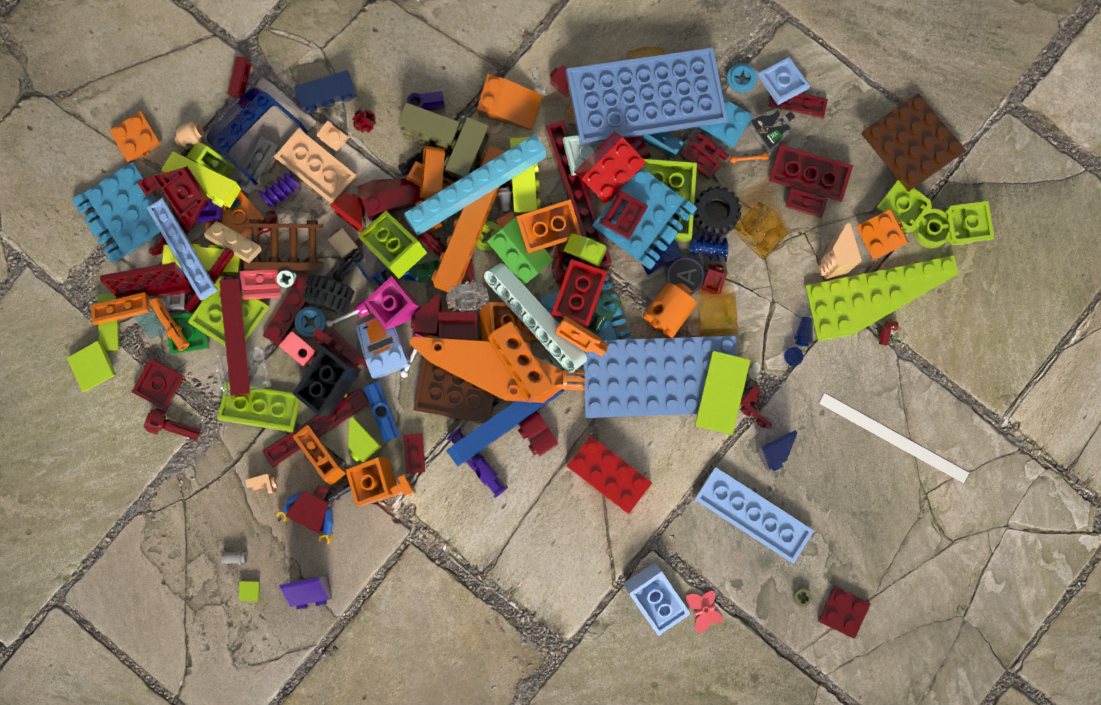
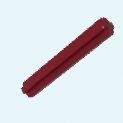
[184,248,234,313]

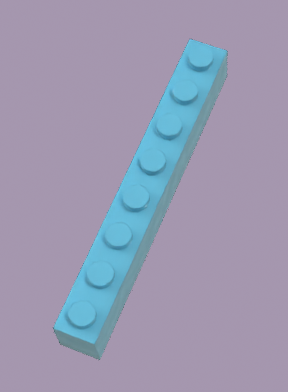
[404,134,546,236]

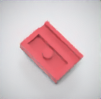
[238,270,281,300]

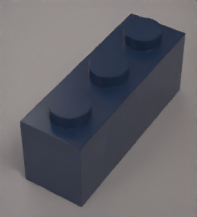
[294,70,357,113]

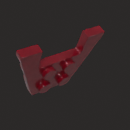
[137,166,209,236]

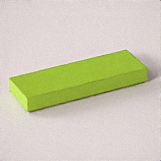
[97,293,120,351]

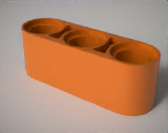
[420,146,445,199]

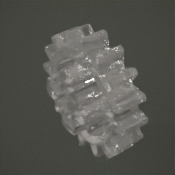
[446,281,489,312]

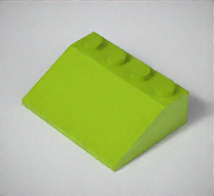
[642,159,697,242]

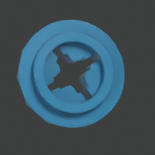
[727,63,757,93]
[295,307,326,337]

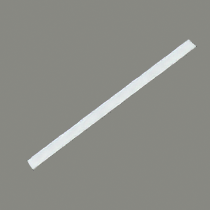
[819,393,969,483]

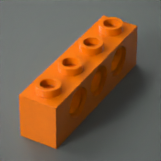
[488,322,553,403]

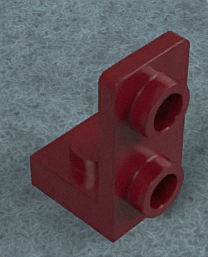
[740,385,773,429]

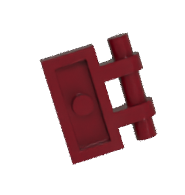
[680,132,730,180]

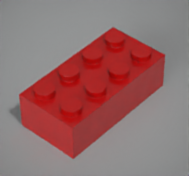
[567,435,652,514]

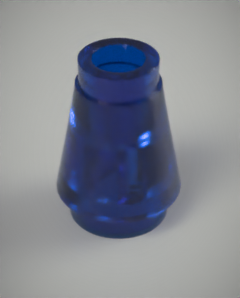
[794,317,813,347]

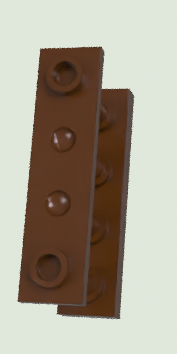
[244,219,324,271]

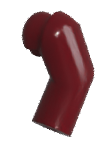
[259,211,278,235]
[878,319,898,346]

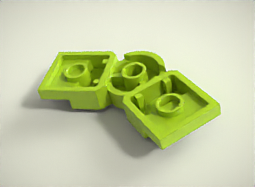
[876,180,995,248]

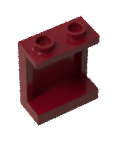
[438,312,478,351]

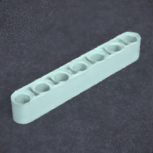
[484,263,587,372]

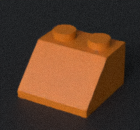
[346,457,400,507]

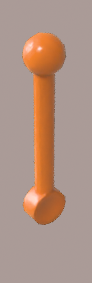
[730,153,769,163]

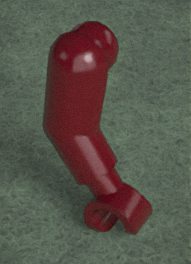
[551,244,566,286]

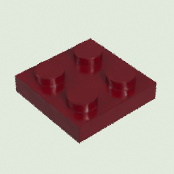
[132,359,185,411]
[818,586,871,639]

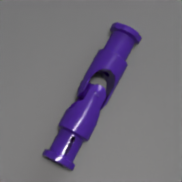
[447,428,509,498]

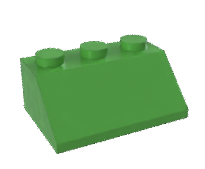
[487,215,554,285]

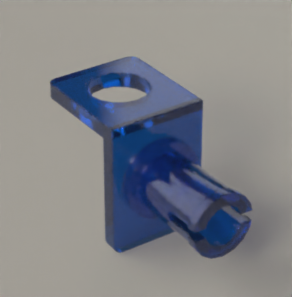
[355,262,388,286]

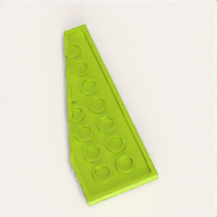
[805,256,959,342]

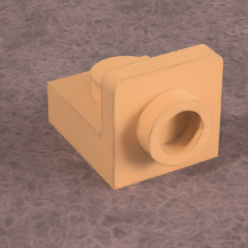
[317,121,348,152]
[245,474,277,494]

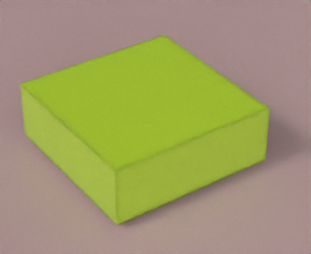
[239,581,260,601]

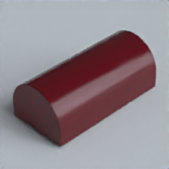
[227,56,252,99]

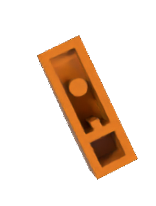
[292,425,346,485]

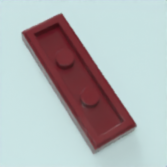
[768,93,828,118]

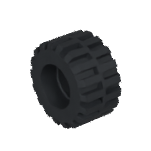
[693,186,741,237]
[301,274,355,314]

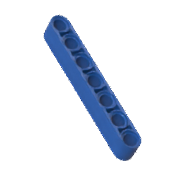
[446,389,565,467]

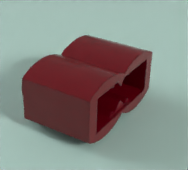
[518,412,559,457]

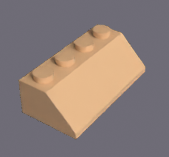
[818,223,862,280]

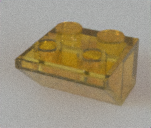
[733,202,789,260]

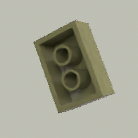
[398,103,460,153]
[444,117,490,181]

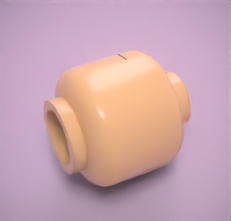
[175,122,205,149]

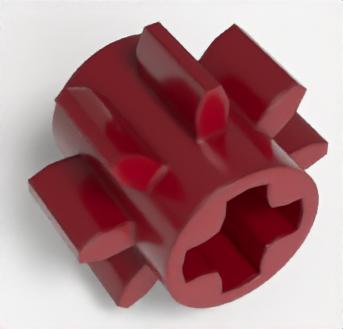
[352,109,376,133]

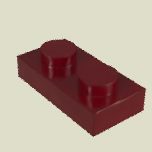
[785,188,828,218]
[403,433,426,474]

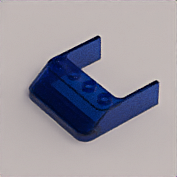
[206,87,308,186]

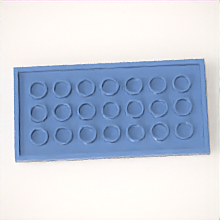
[565,48,728,145]
[583,336,739,418]

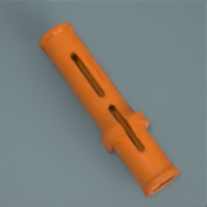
[149,297,189,351]

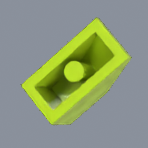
[186,142,234,177]
[564,233,607,267]

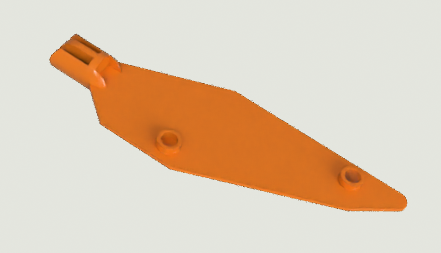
[410,337,585,403]

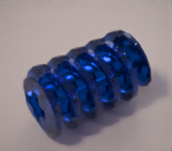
[688,233,729,262]

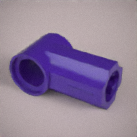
[407,91,445,110]

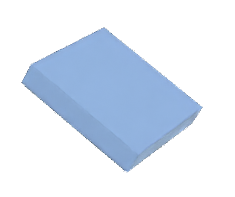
[757,57,810,105]

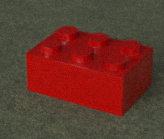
[574,131,646,204]
[552,259,608,329]

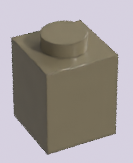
[328,228,359,261]

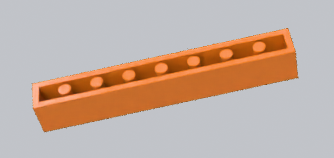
[432,146,506,295]

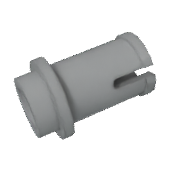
[498,188,513,213]
[221,550,247,565]

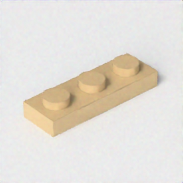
[204,221,262,263]

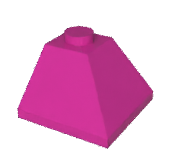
[364,276,421,330]

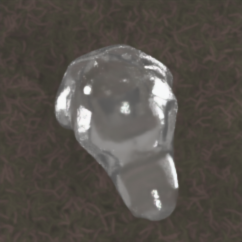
[531,68,553,95]

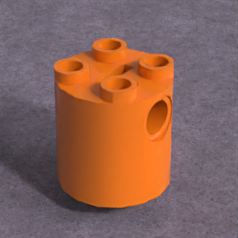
[642,282,697,338]

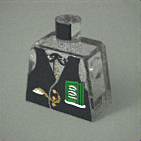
[747,109,796,154]

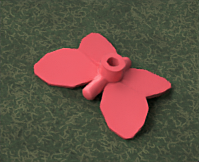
[685,591,723,633]

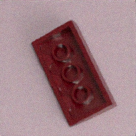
[769,144,853,202]

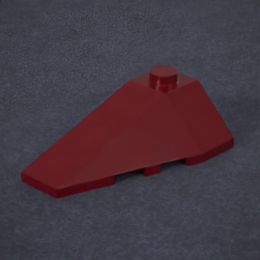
[357,178,427,221]

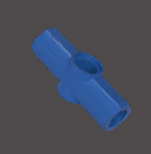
[364,382,400,442]

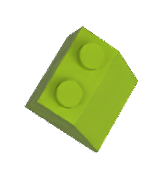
[348,417,383,463]

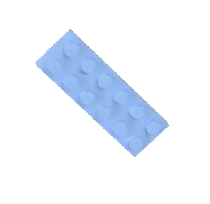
[694,467,814,564]

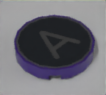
[667,257,705,295]

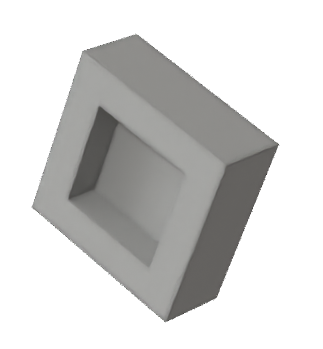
[165,293,187,311]

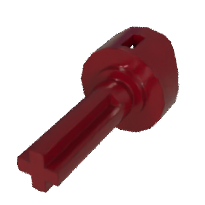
[144,408,201,440]

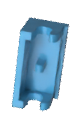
[643,132,684,159]

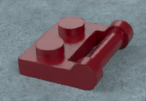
[599,190,648,240]

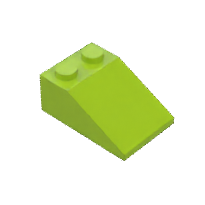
[358,211,427,279]

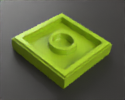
[67,341,116,392]

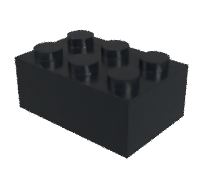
[292,346,361,417]

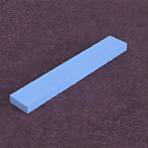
[147,198,218,301]

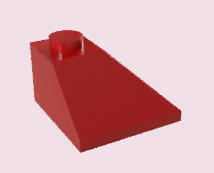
[330,192,366,233]

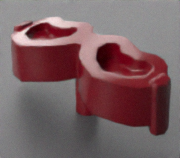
[148,235,167,256]

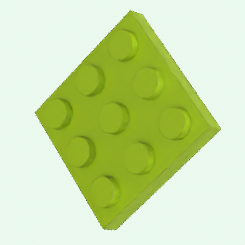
[188,275,270,347]

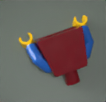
[276,485,334,544]

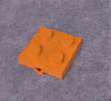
[109,111,162,163]
[856,208,909,260]

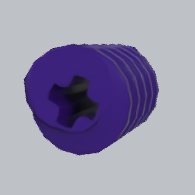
[258,170,302,208]

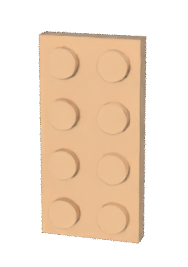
[274,128,357,203]

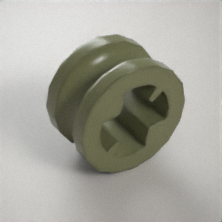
[793,589,812,607]

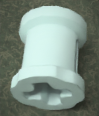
[277,270,297,288]

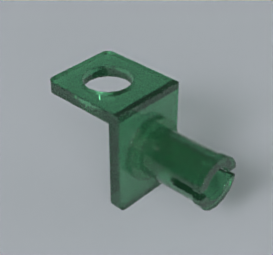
[409,260,441,283]
[589,293,621,334]

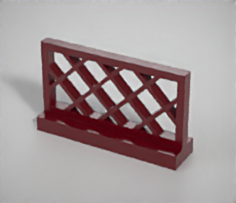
[100,262,192,300]

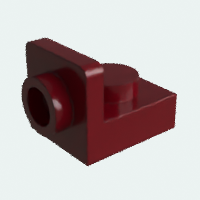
[701,264,728,296]

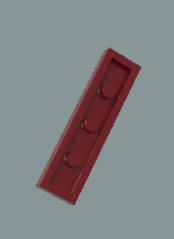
[263,271,309,345]

